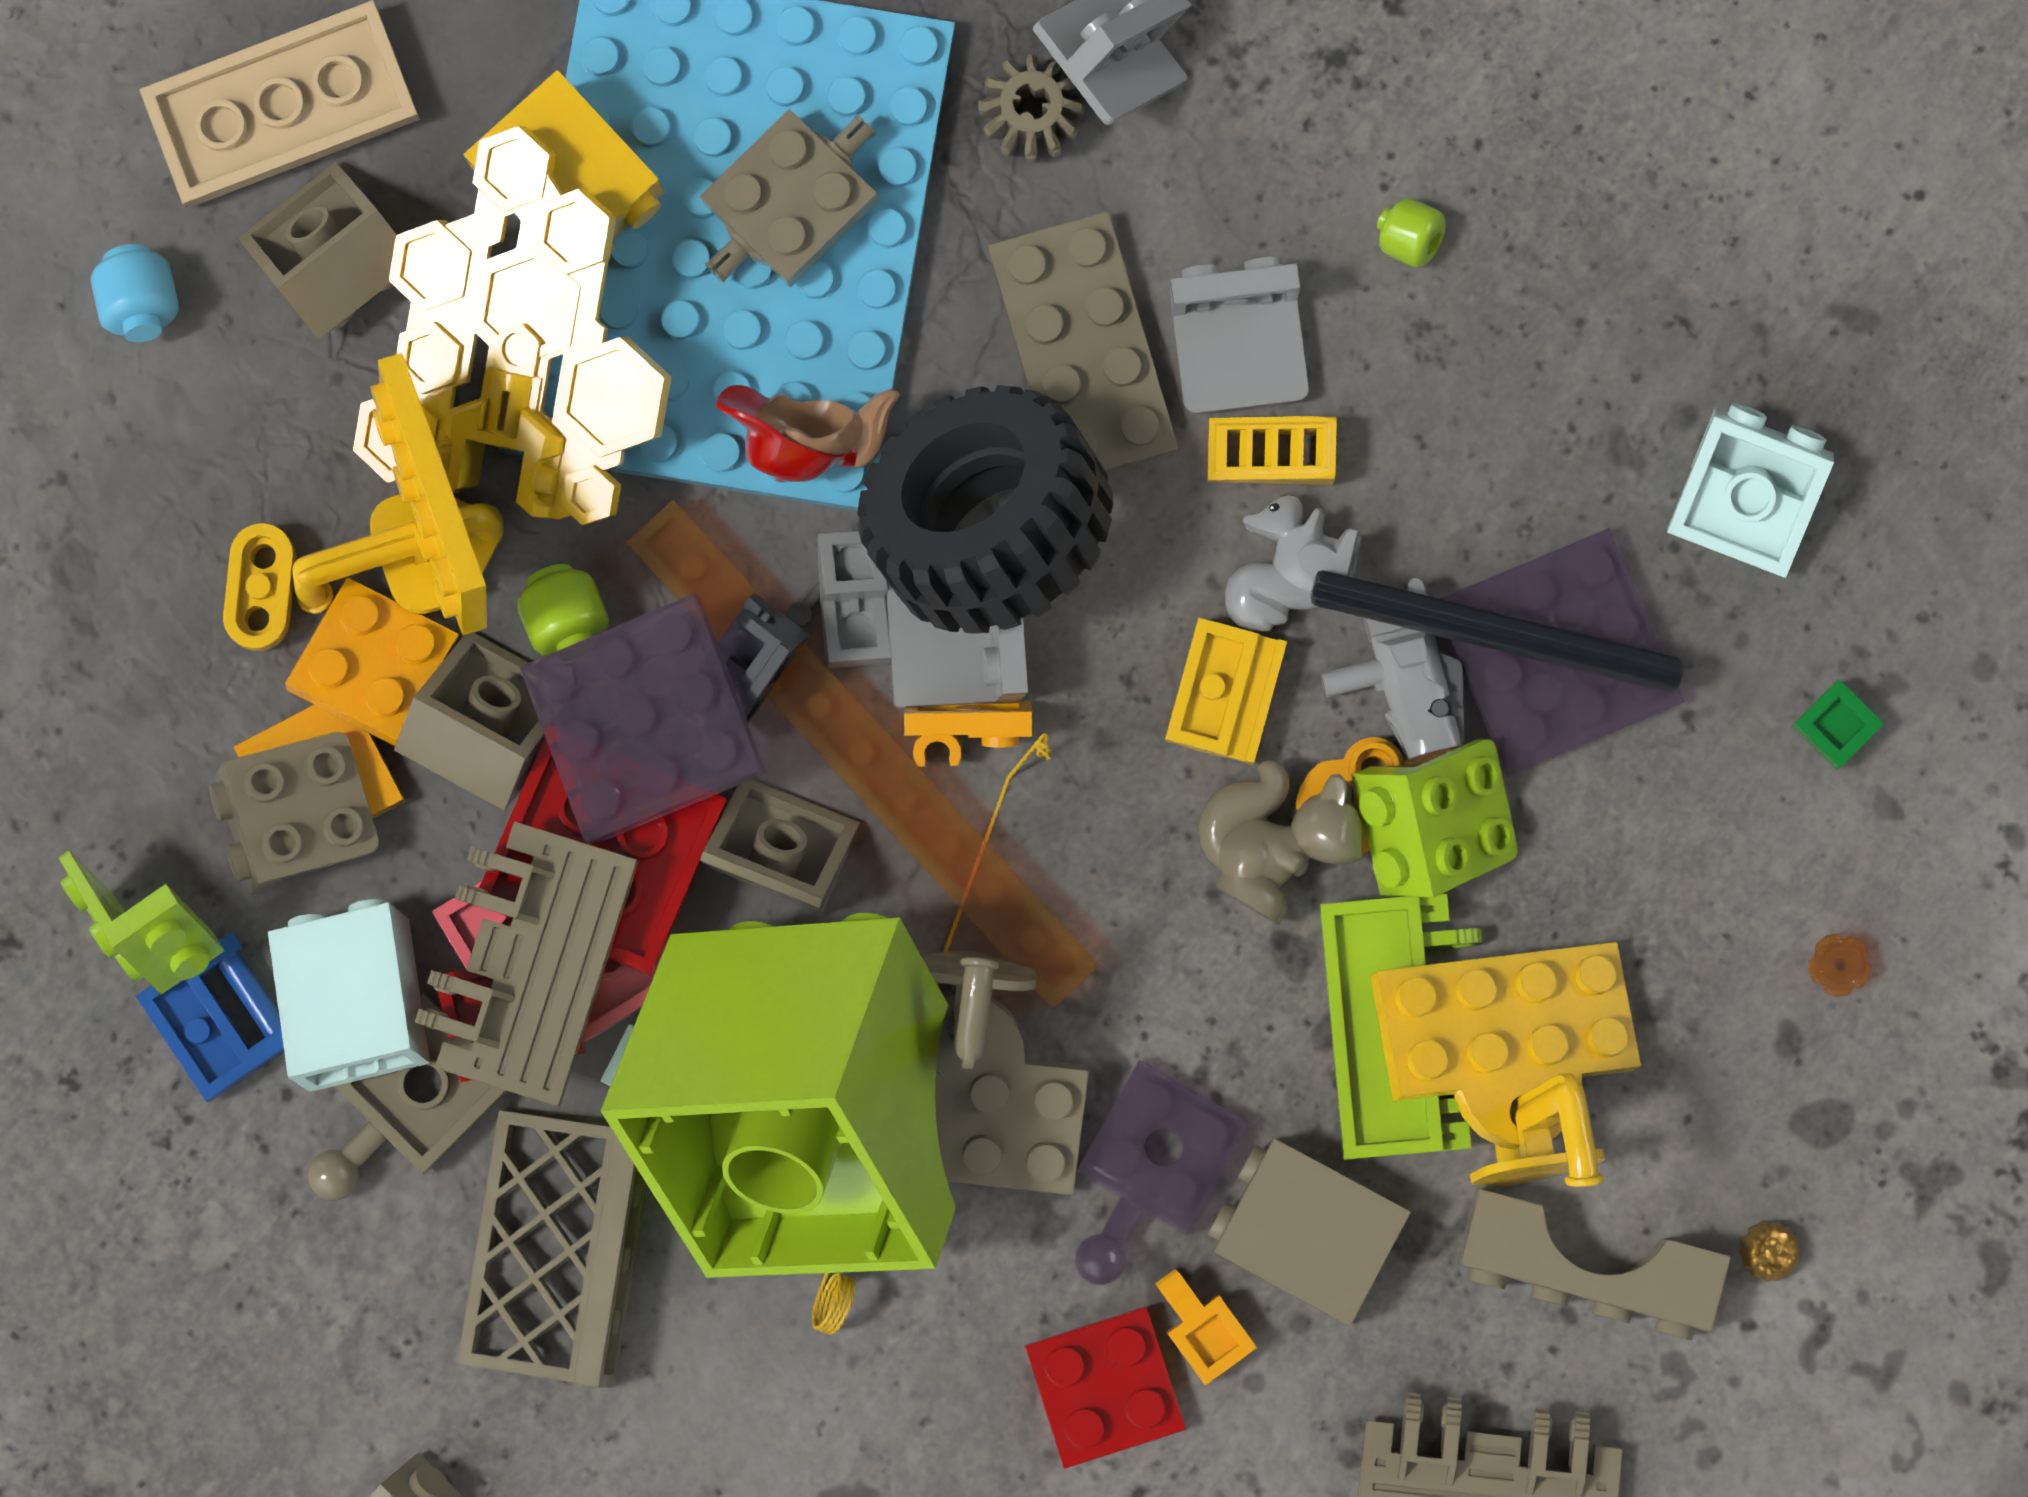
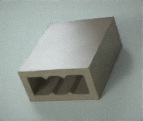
[1207,1138,1411,1326]

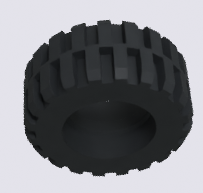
[857,385,1114,634]

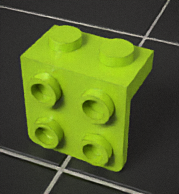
[1353,739,1518,898]
[58,850,224,995]

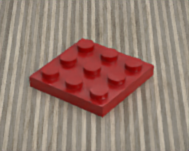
[479,725,727,977]

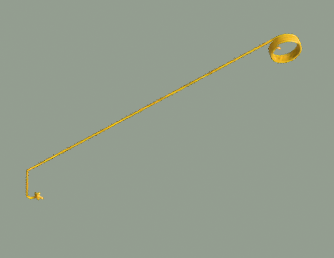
[811,733,1051,1335]

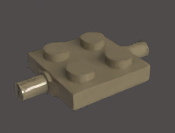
[700,109,880,288]

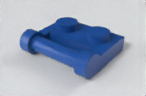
[135,933,284,1102]

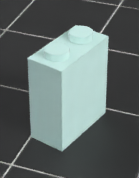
[268,899,430,1092]

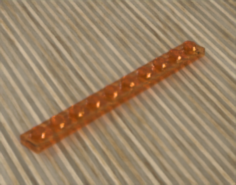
[627,500,1100,1010]

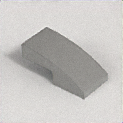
[817,531,891,669]

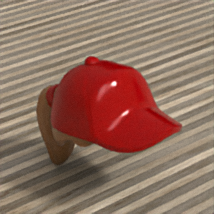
[716,385,900,482]

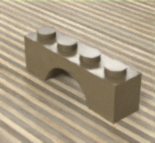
[1456,1189,1731,1340]

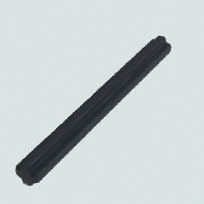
[1310,570,1684,693]

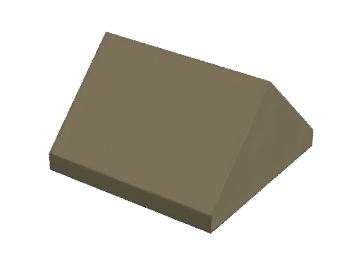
[700,776,860,914]

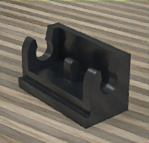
[678,593,810,748]

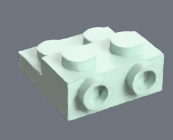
[1667,403,1834,578]

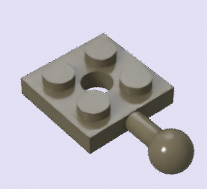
[308,994,508,1201]

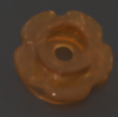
[1808,934,1872,997]

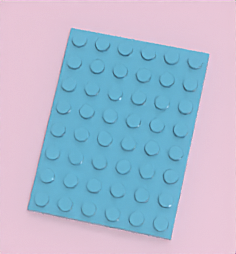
[499,0,955,511]

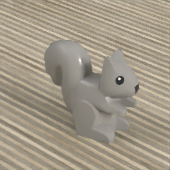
[1224,495,1362,632]

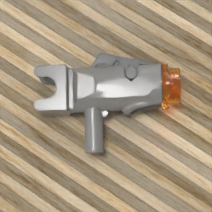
[1320,578,1464,767]

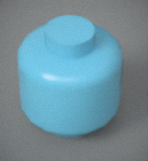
[90,244,179,343]

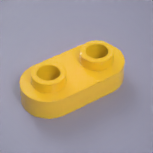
[223,523,297,651]

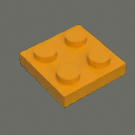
[285,577,459,746]

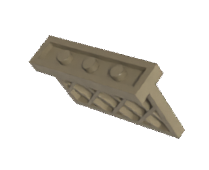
[457,1110,647,1388]

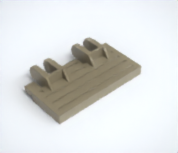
[415,821,639,1107]
[1357,1393,1623,1497]

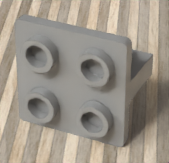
[1033,0,1192,125]

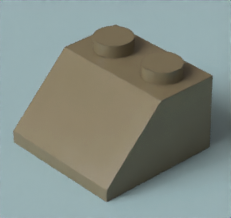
[237,161,396,340]
[394,632,578,811]

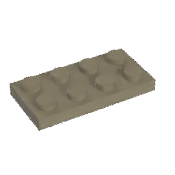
[988,211,1179,473]

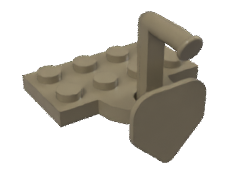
[920,950,1089,1195]

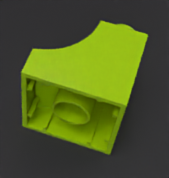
[601,913,956,1278]

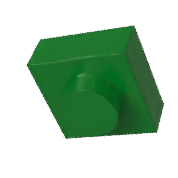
[1791,679,1884,771]

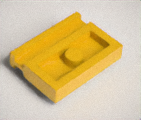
[1165,617,1287,765]

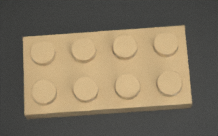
[139,0,420,209]

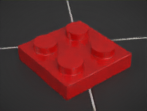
[1025,1306,1186,1469]

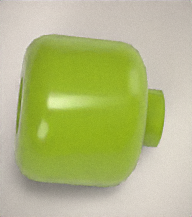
[1377,198,1446,268]

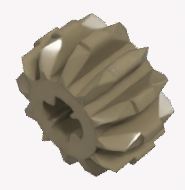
[978,54,1085,163]

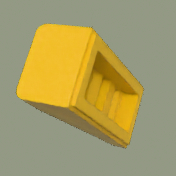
[1207,416,1337,486]

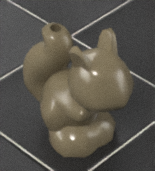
[1198,760,1363,925]

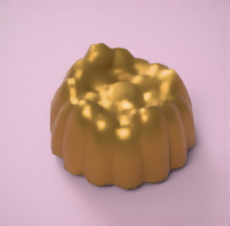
[1739,1221,1801,1282]

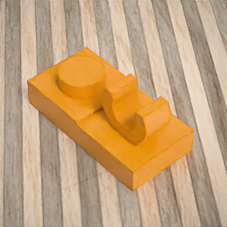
[904,701,1032,767]

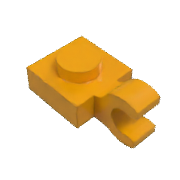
[1155,1269,1257,1386]

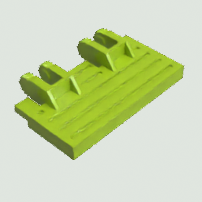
[1319,894,1482,1160]

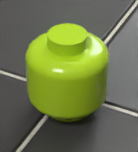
[517,564,609,663]

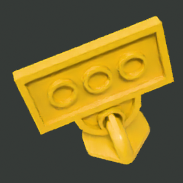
[292,352,504,636]
[1370,942,1641,1187]

